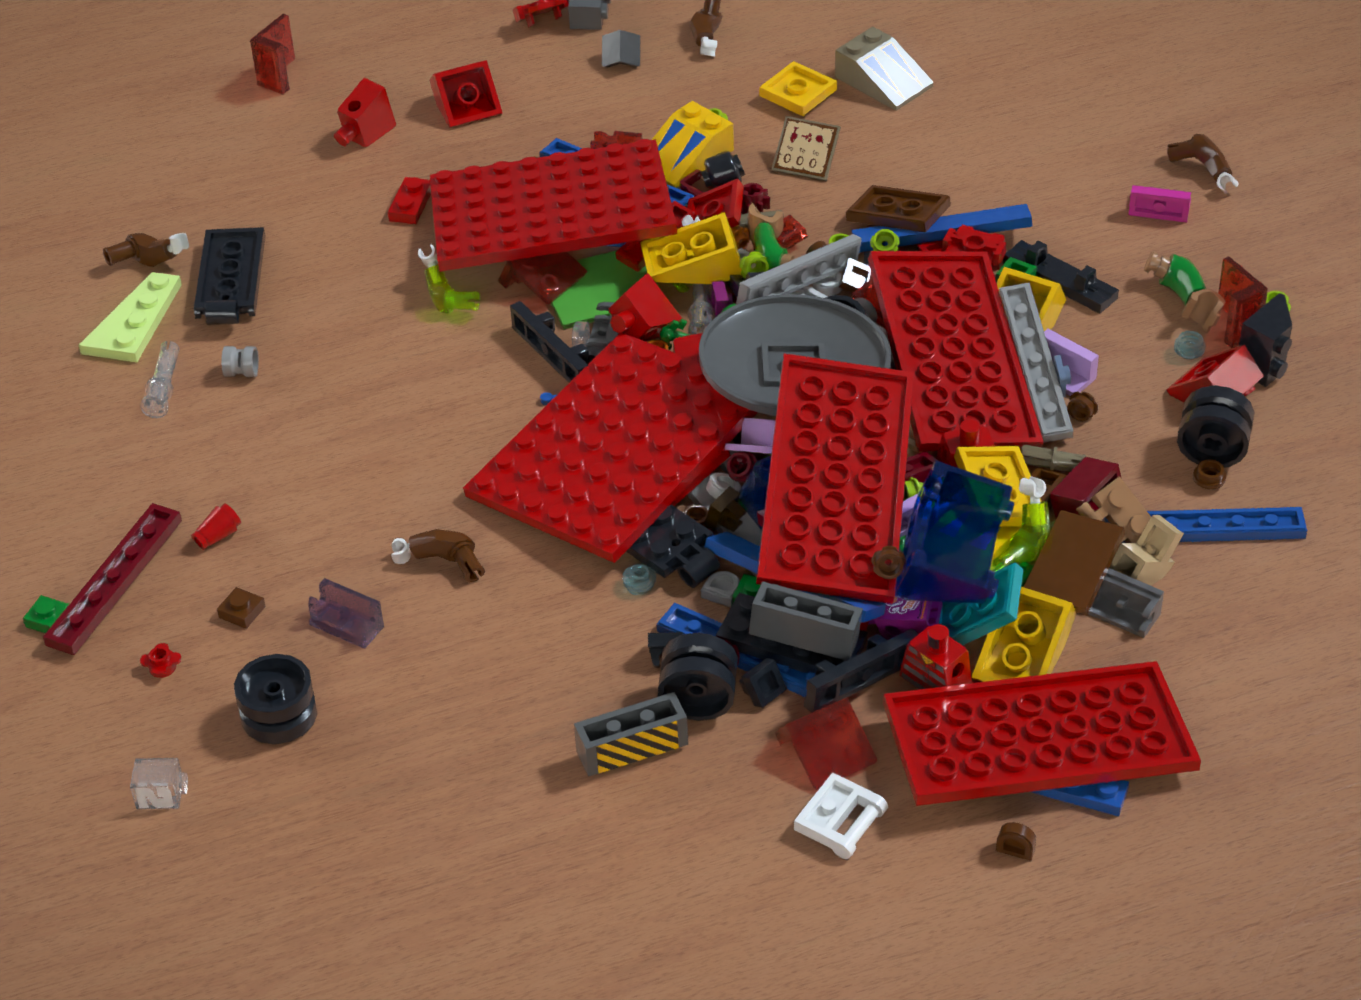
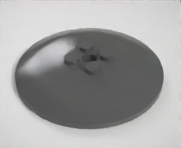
[699,294,891,416]

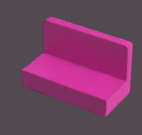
[1128,185,1191,223]

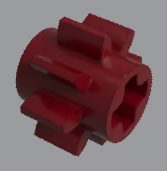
[741,183,770,214]

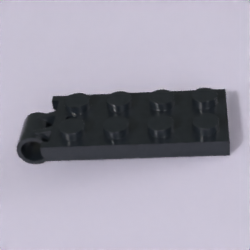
[194,227,266,325]
[626,505,720,588]

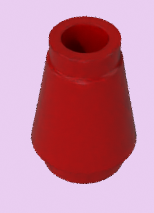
[191,503,241,550]

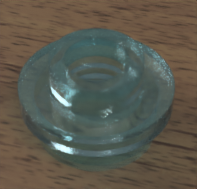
[1174,331,1206,359]
[622,564,656,595]

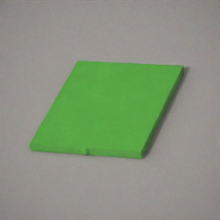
[536,250,662,329]

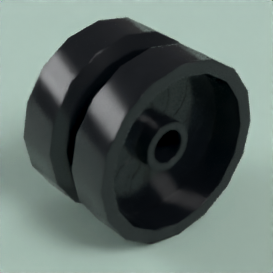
[1177,385,1255,468]
[657,633,738,721]
[234,654,317,744]

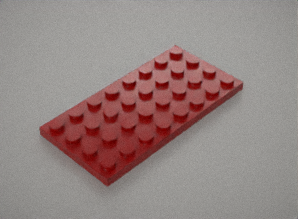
[868,251,1044,452]
[756,353,914,604]
[883,661,1201,806]

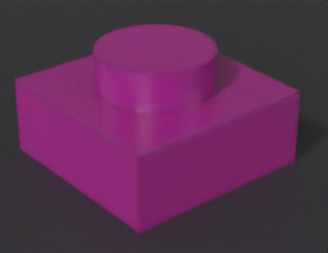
[710,281,733,319]

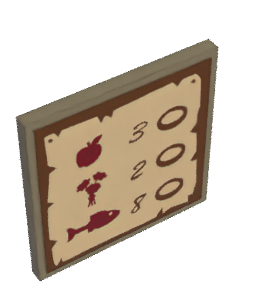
[772,116,841,181]

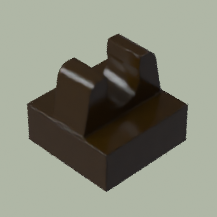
[704,486,746,532]

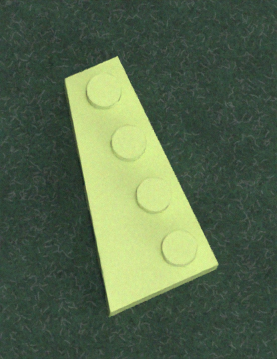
[78,272,182,362]

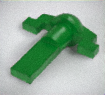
[660,319,689,349]

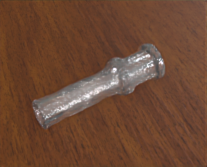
[688,284,715,335]
[140,341,180,418]

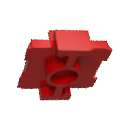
[512,0,569,28]
[942,224,1006,267]

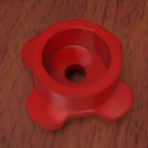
[140,643,182,678]

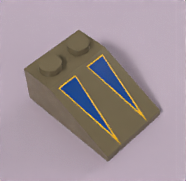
[835,26,933,111]

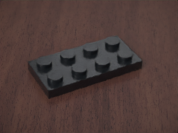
[716,592,868,674]

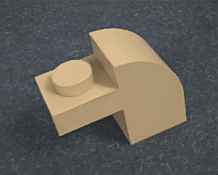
[1109,515,1184,586]

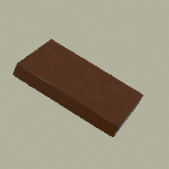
[846,185,951,232]
[1024,510,1125,616]

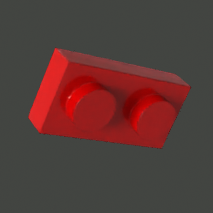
[388,177,431,225]

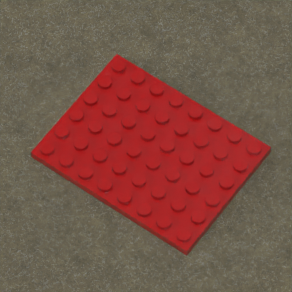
[430,139,678,272]
[463,333,758,563]

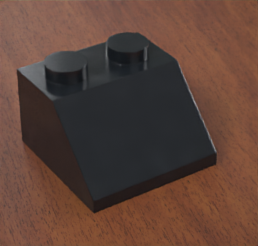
[1239,293,1292,387]

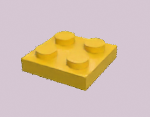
[759,61,837,116]

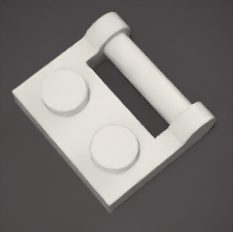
[794,772,888,859]

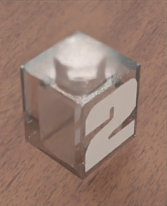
[130,758,188,809]

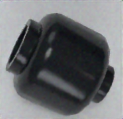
[701,151,745,188]

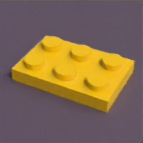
[954,446,1048,527]

